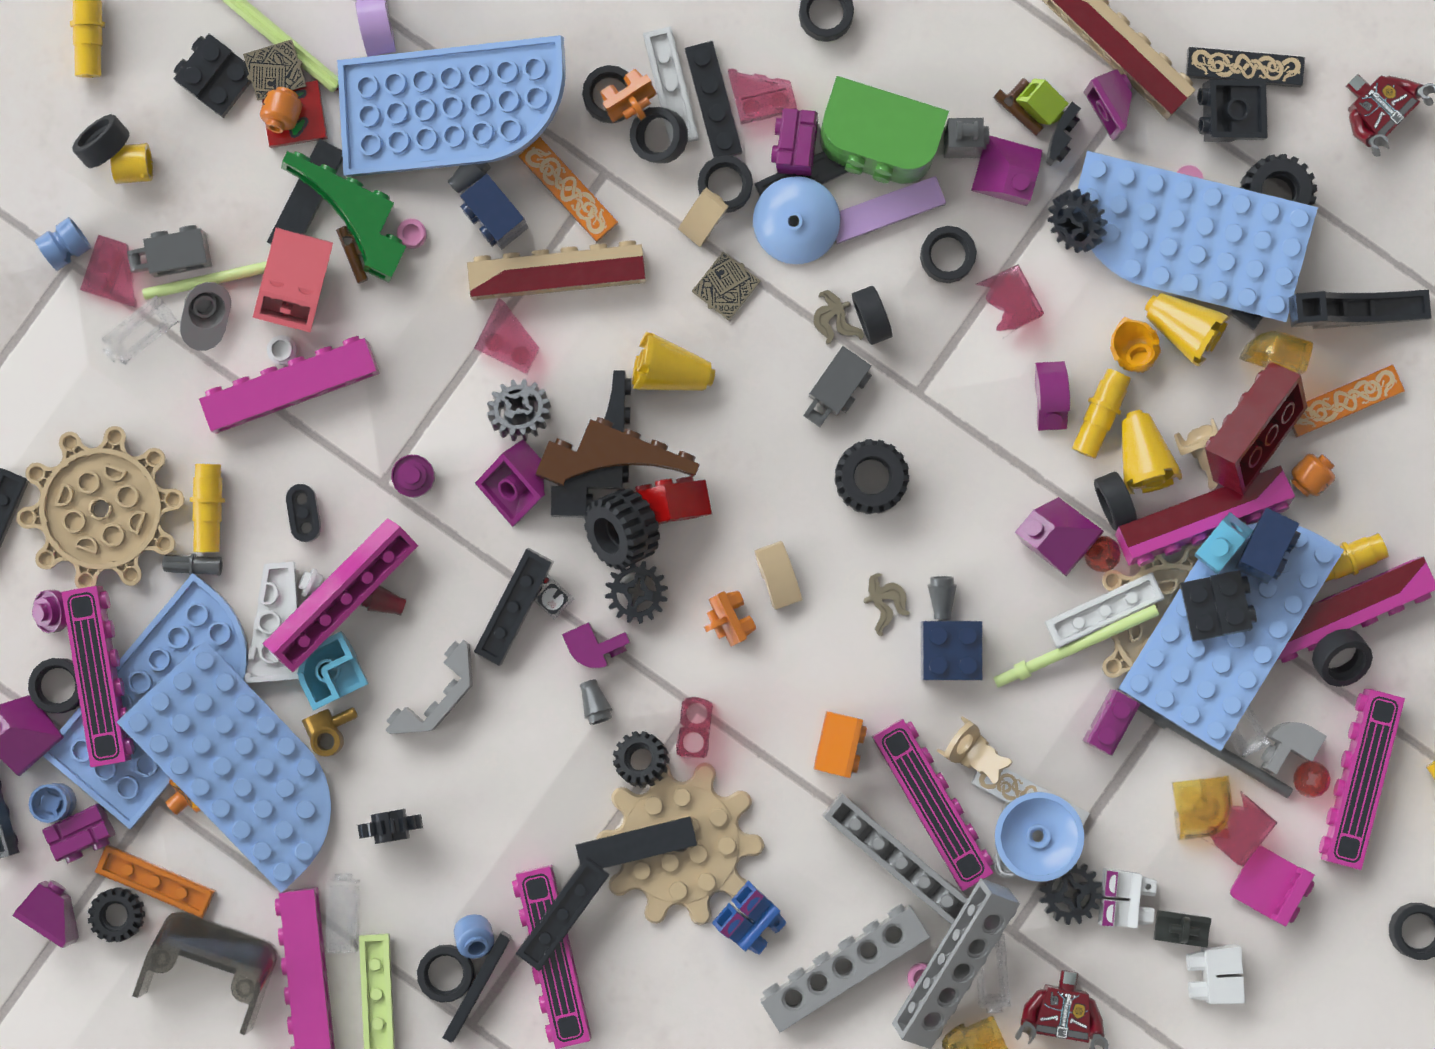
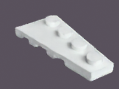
[244,562,299,683]

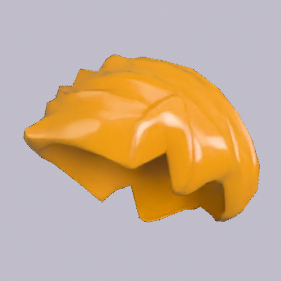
[1110,317,1161,373]

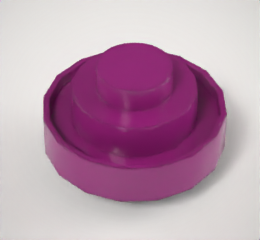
[391,455,435,498]
[32,589,67,633]

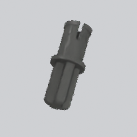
[162,553,223,576]

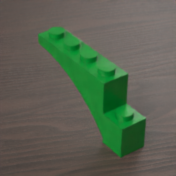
[281,151,406,283]

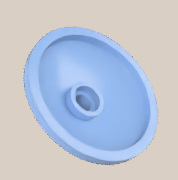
[753,176,840,264]
[995,792,1084,882]

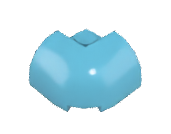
[297,631,369,711]

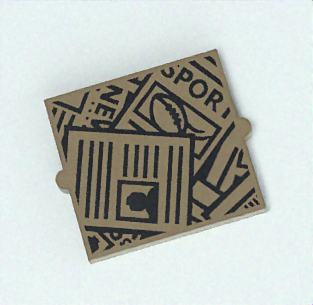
[243,39,307,101]
[692,252,761,321]

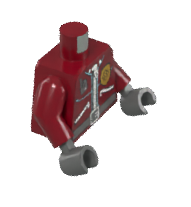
[1345,74,1435,157]
[1015,970,1109,1049]

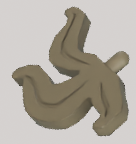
[813,290,864,344]
[863,573,910,636]

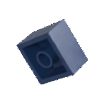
[460,174,528,250]
[1235,507,1301,584]
[921,621,983,680]

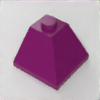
[1084,69,1132,141]
[971,135,1043,206]
[475,439,545,527]
[1015,497,1104,576]
[0,695,64,776]
[12,880,79,948]

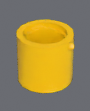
[110,143,153,184]

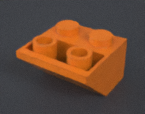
[813,711,867,778]

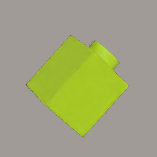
[1016,78,1069,125]

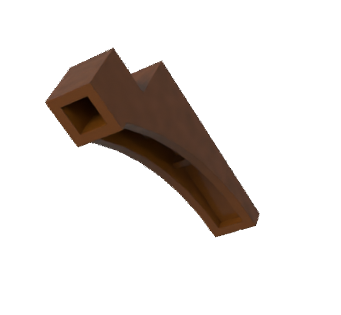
[535,417,700,487]

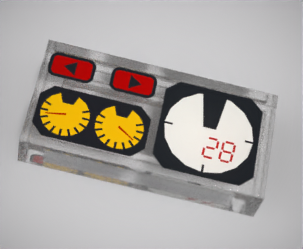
[534,574,575,620]

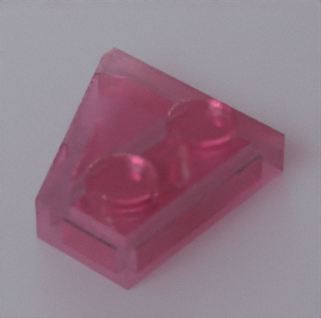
[728,68,797,125]
[80,235,137,308]
[474,298,540,375]

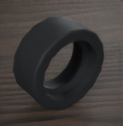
[799,0,854,42]
[582,65,629,124]
[630,107,688,164]
[72,114,130,168]
[698,155,753,213]
[920,225,977,283]
[852,286,893,345]
[1094,471,1137,531]
[1312,629,1373,687]
[28,658,80,713]
[1389,903,1435,960]
[417,944,474,1003]

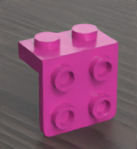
[1230,845,1315,927]

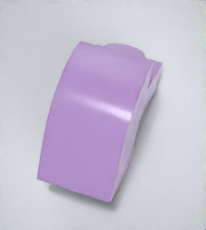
[355,0,396,57]

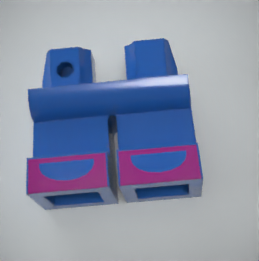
[712,880,786,955]

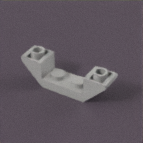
[386,640,473,734]

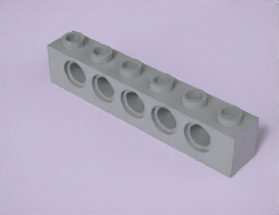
[822,793,967,924]
[892,878,1020,1049]
[760,904,930,1032]

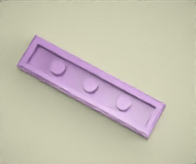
[835,176,946,244]

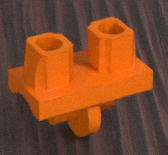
[600,69,657,123]
[704,591,756,646]

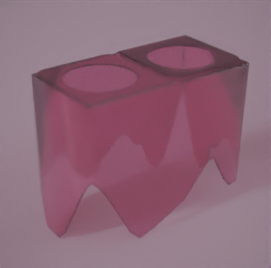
[975,264,1044,338]
[676,697,713,758]
[1202,791,1278,866]

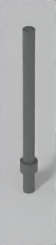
[1138,702,1293,798]

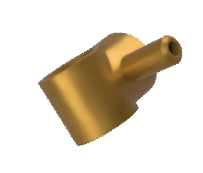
[302,707,358,757]

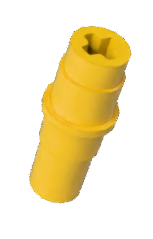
[70,0,105,78]
[1071,368,1131,459]
[190,464,225,552]
[1324,533,1389,583]

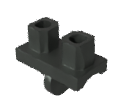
[1154,910,1212,948]

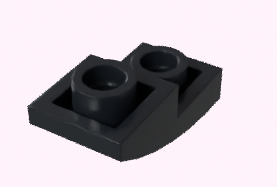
[1046,101,1081,166]

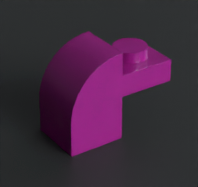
[1035,361,1070,431]
[562,622,631,668]

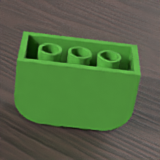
[820,76,949,184]

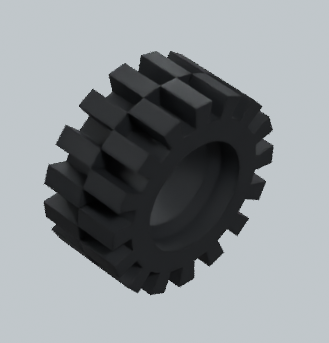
[613,731,670,788]
[88,887,145,943]

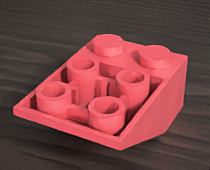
[253,228,333,332]

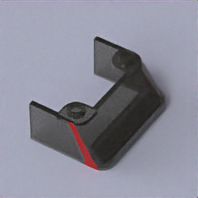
[132,911,278,1035]

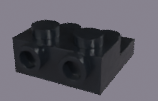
[173,33,251,118]
[1197,79,1268,142]
[1179,570,1257,642]

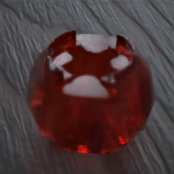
[1084,536,1121,572]
[1293,761,1331,798]

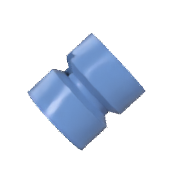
[35,217,91,271]
[28,783,76,823]

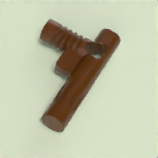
[993,78,1044,136]
[336,226,368,284]

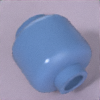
[454,914,494,959]

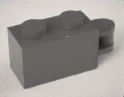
[944,118,989,158]
[127,225,212,277]
[803,346,872,427]

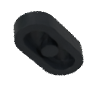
[286,484,321,542]

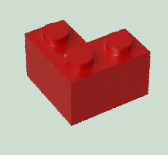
[635,476,712,525]

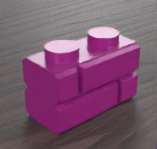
[771,108,819,176]
[1082,689,1140,756]
[42,804,115,864]

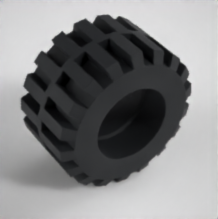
[1240,154,1317,205]
[834,439,910,514]
[584,488,660,570]

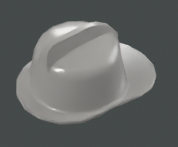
[180,282,231,351]

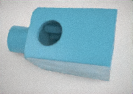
[1194,512,1254,574]

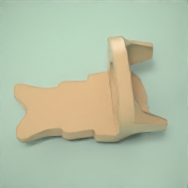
[1174,418,1219,490]
[937,716,1013,784]

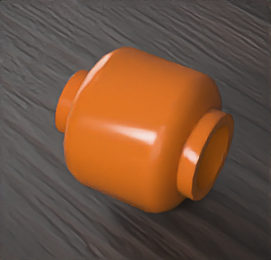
[260,87,302,133]
[1291,454,1335,497]

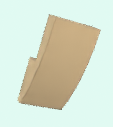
[678,188,729,247]
[754,541,803,610]

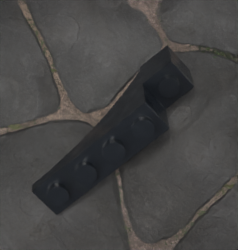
[1288,289,1432,329]
[551,370,631,518]

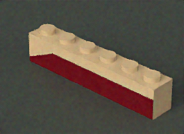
[1042,0,1196,120]
[467,240,646,301]

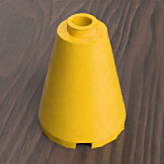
[1144,293,1230,366]
[632,331,715,391]
[1121,410,1182,494]

